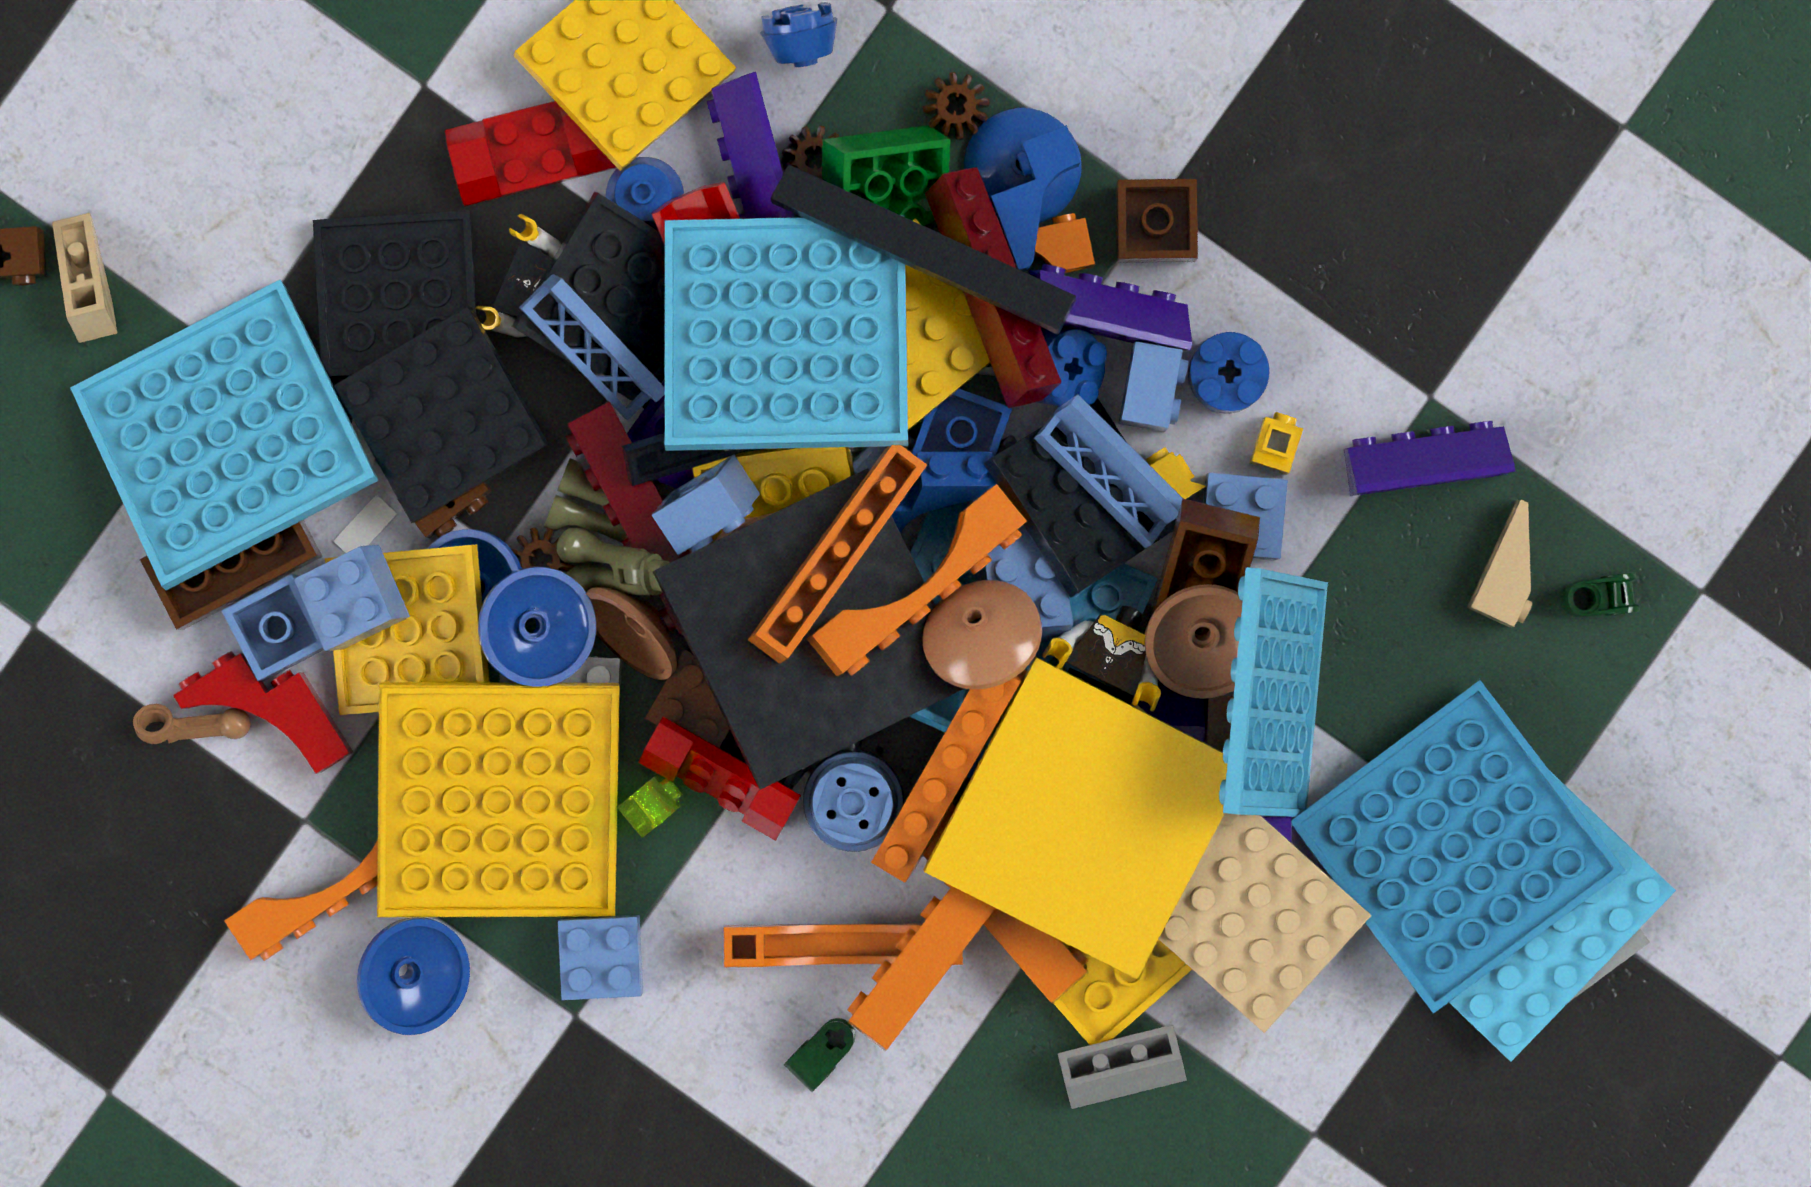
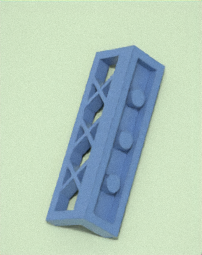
[519,274,665,421]
[1034,394,1182,549]

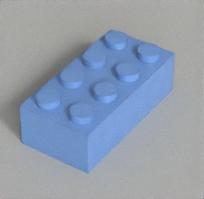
[966,499,1073,642]

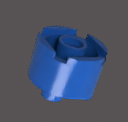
[1037,327,1107,407]
[1188,332,1270,414]

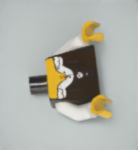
[1042,605,1161,711]

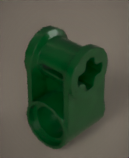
[1560,572,1640,617]
[784,1018,856,1092]

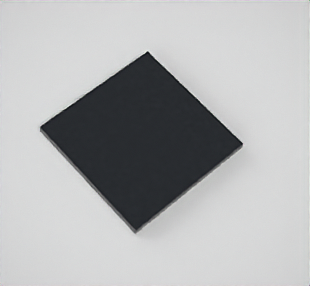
[653,468,965,790]

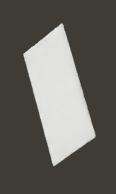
[333,495,397,553]

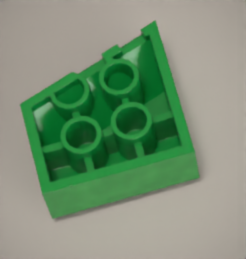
[822,125,950,226]

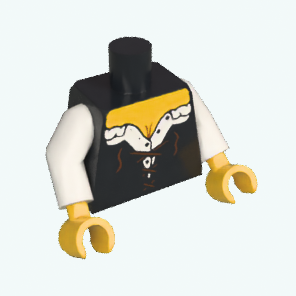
[475,214,562,338]

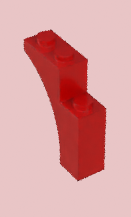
[173,651,354,774]

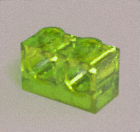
[617,775,683,838]

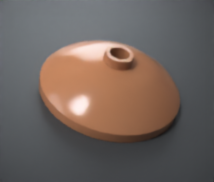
[923,580,1042,689]
[1145,584,1243,699]
[586,587,677,680]

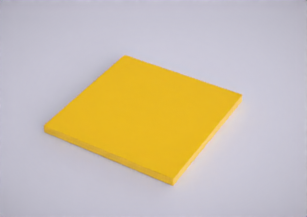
[923,656,1227,979]
[377,682,620,917]

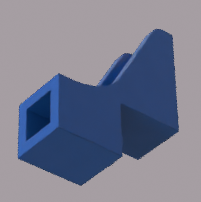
[990,125,1081,272]
[892,452,997,534]

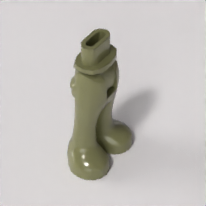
[544,458,628,543]
[557,528,670,595]

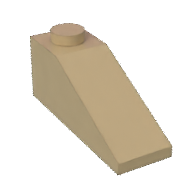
[52,213,117,343]
[1467,500,1532,627]

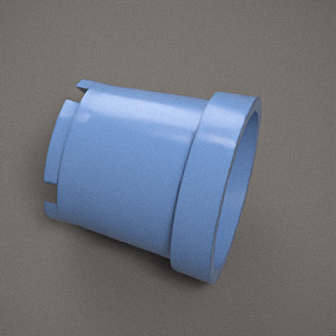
[803,750,905,852]

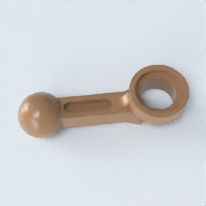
[133,704,251,744]

